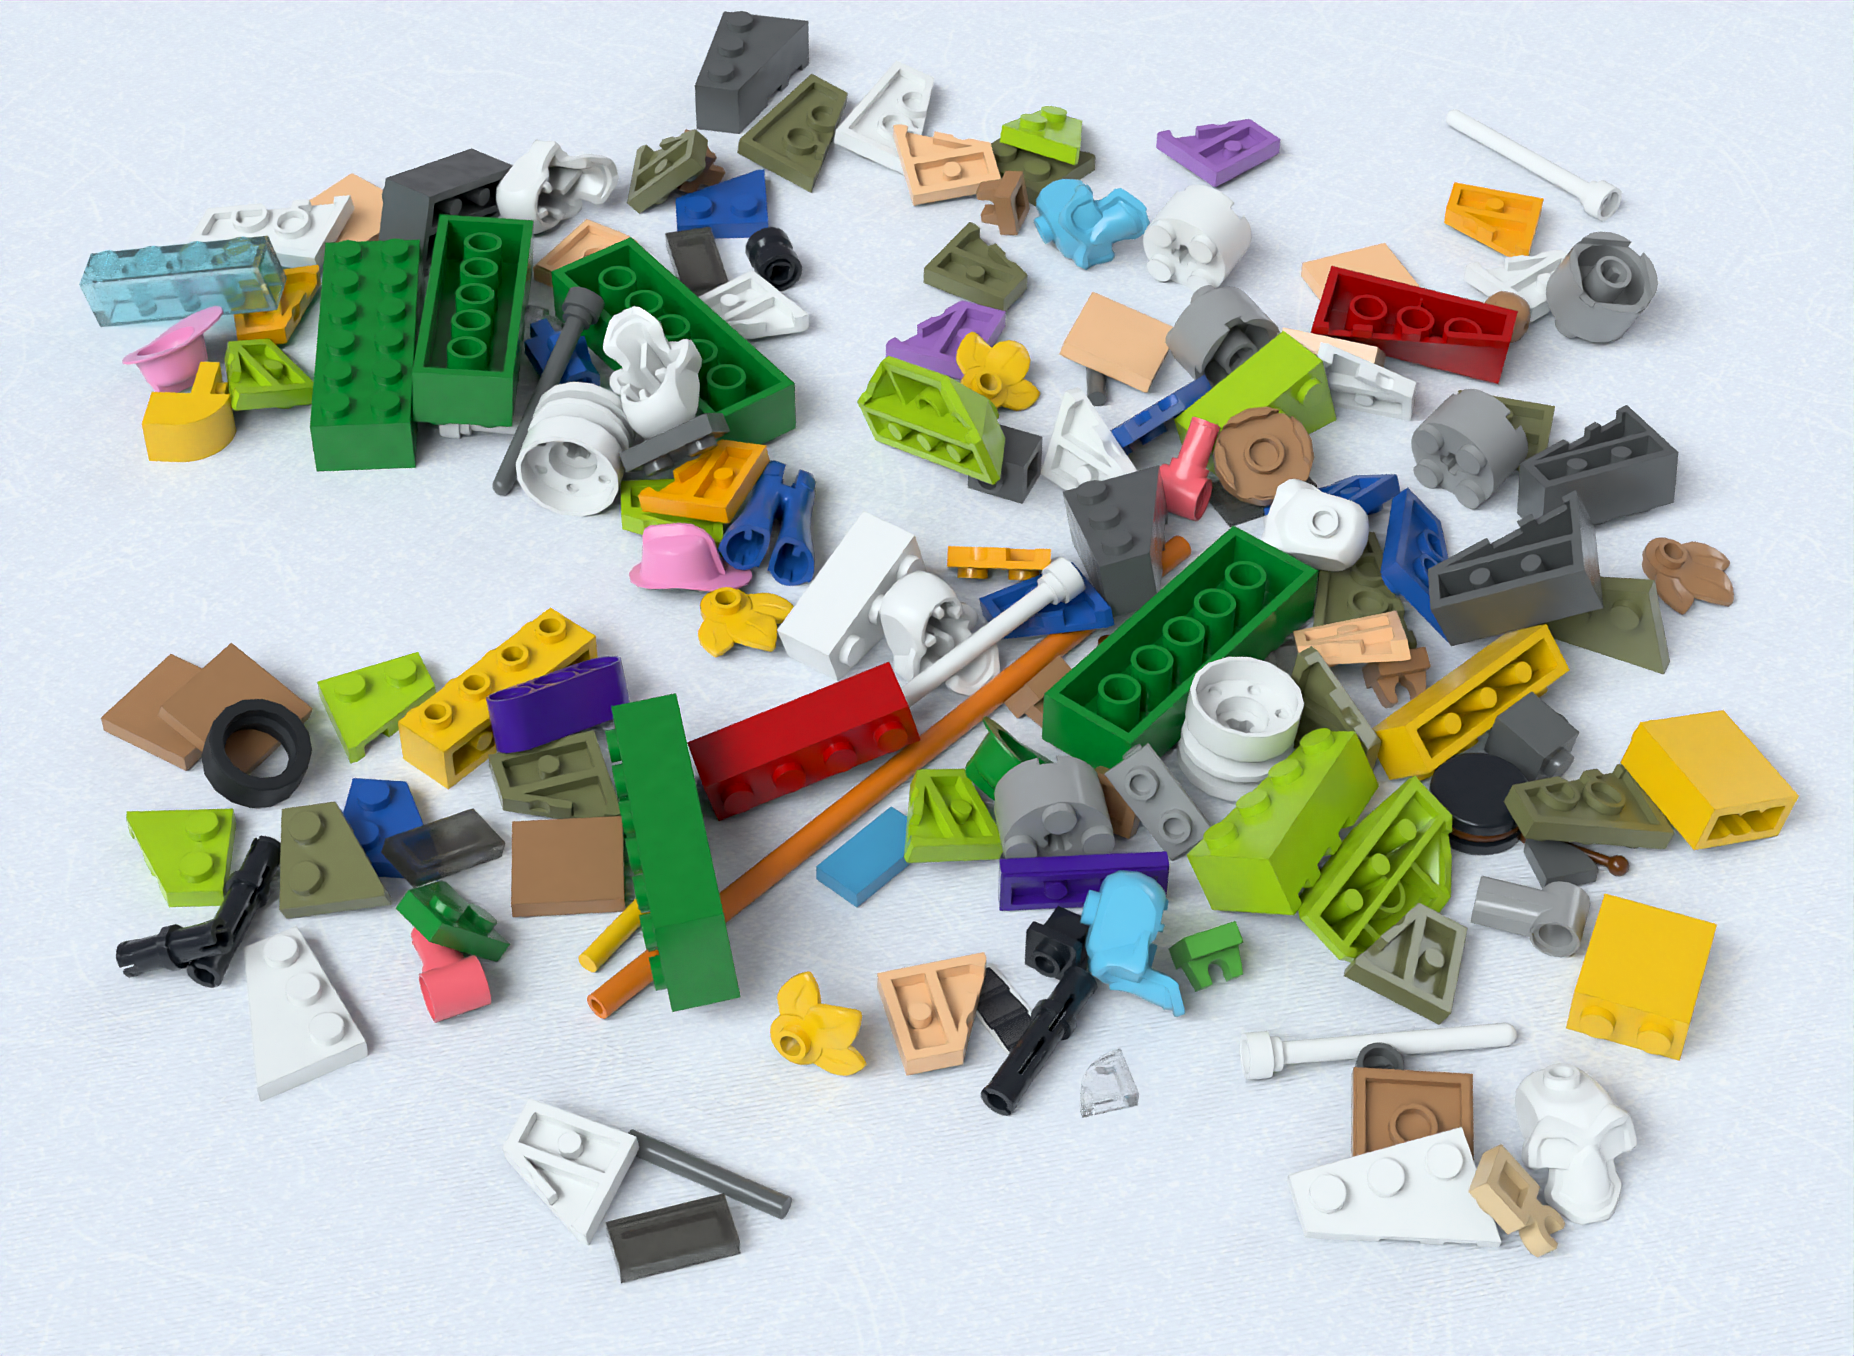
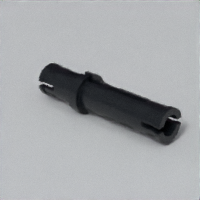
[187,836,281,988]
[981,966,1098,1116]

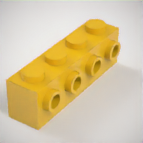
[398,607,598,790]
[1372,624,1570,781]

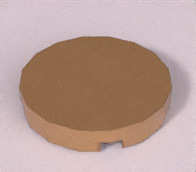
[1213,407,1314,506]

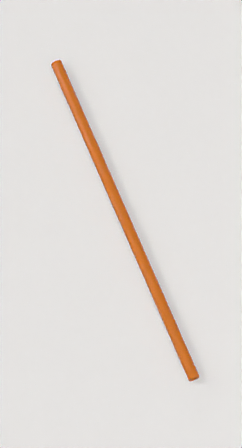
[587,535,1191,1019]

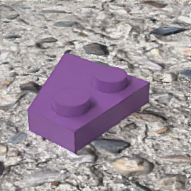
[1156,119,1281,187]
[886,300,1006,380]

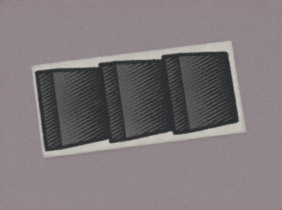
[975,962,1040,1055]

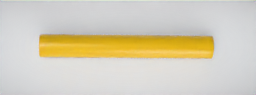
[578,899,650,973]

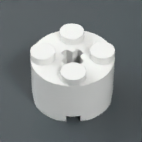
[1143,184,1252,293]

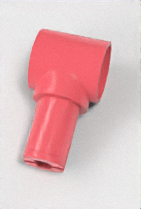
[1160,417,1221,521]
[411,927,491,1023]

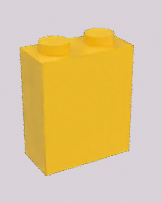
[1620,710,1799,850]
[1566,893,1717,1061]

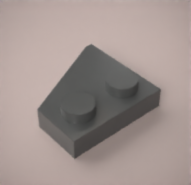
[618,413,730,477]

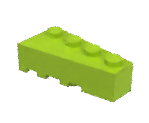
[1187,728,1379,915]

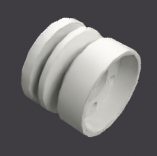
[516,382,637,517]
[1177,657,1304,801]

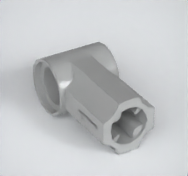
[1470,876,1590,957]

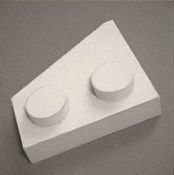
[1464,250,1567,323]
[699,270,809,339]
[1317,342,1416,421]
[1041,387,1137,490]
[502,1098,639,1246]

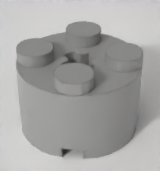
[1546,232,1658,343]
[1165,285,1280,388]
[1411,389,1528,509]
[994,756,1115,859]

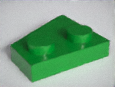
[396,880,510,962]

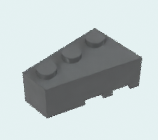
[695,11,809,134]
[379,148,513,278]
[1517,405,1679,525]
[1063,465,1168,617]
[1428,490,1604,646]

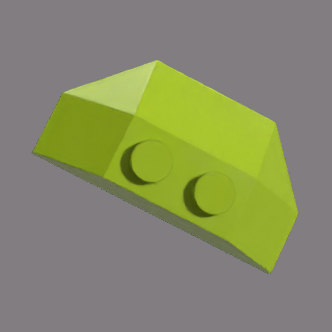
[857,356,1006,485]
[1298,776,1452,963]

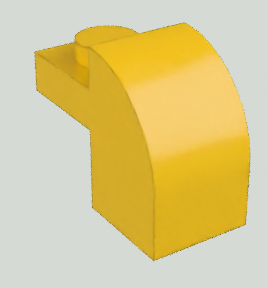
[141,362,236,462]

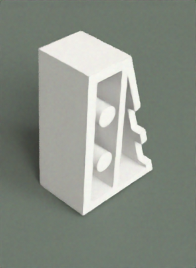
[777,511,927,681]

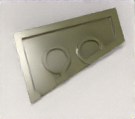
[737,74,848,193]
[1313,532,1417,649]
[1523,576,1670,675]
[1504,764,1674,849]

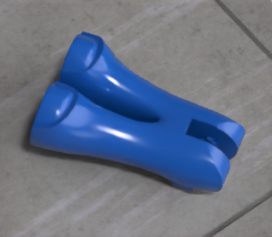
[718,460,816,586]

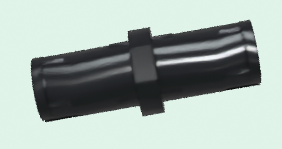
[116,917,233,978]

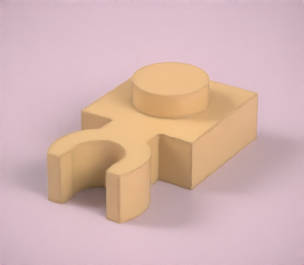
[1468,1144,1565,1257]

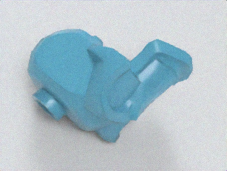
[1033,179,1150,270]
[1080,870,1185,1017]

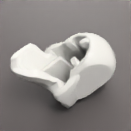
[496,139,619,234]
[603,306,702,440]
[1262,479,1369,571]
[880,570,1000,696]
[1515,1063,1637,1225]

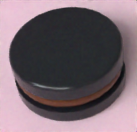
[1429,753,1528,855]

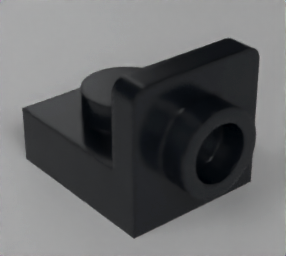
[1025,906,1089,980]

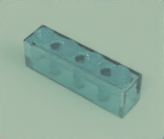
[79,235,287,327]

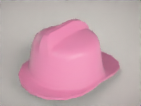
[122,306,223,393]
[629,523,753,591]

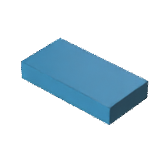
[816,806,911,907]

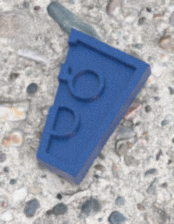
[1110,375,1212,455]
[1380,487,1449,643]

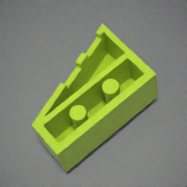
[1174,330,1337,476]

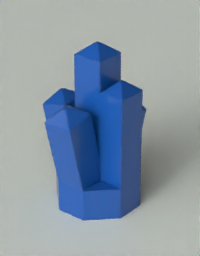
[524,318,600,386]

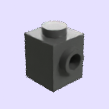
[968,424,1043,504]
[1483,691,1579,782]

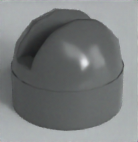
[1355,1042,1404,1070]

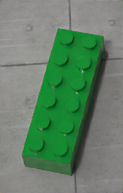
[412,214,534,428]
[551,237,796,445]
[310,238,425,472]
[1042,525,1318,769]
[605,693,741,1012]

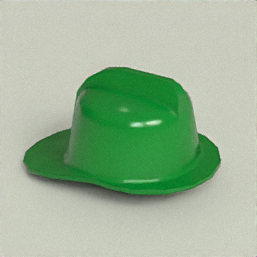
[965,716,1054,801]

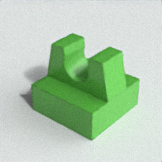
[1168,921,1243,992]

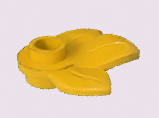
[956,332,1040,411]
[698,587,794,658]
[770,971,867,1076]

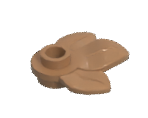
[1642,537,1734,615]

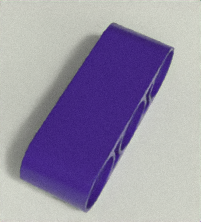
[486,656,630,753]

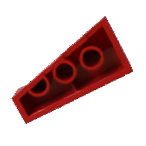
[1311,266,1518,384]
[687,662,921,821]

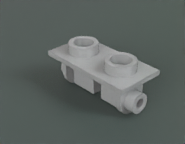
[1105,743,1212,860]

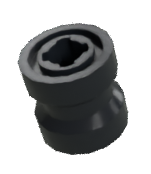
[745,227,802,291]

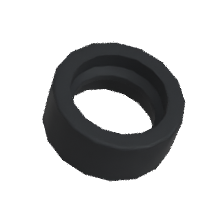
[201,699,312,808]

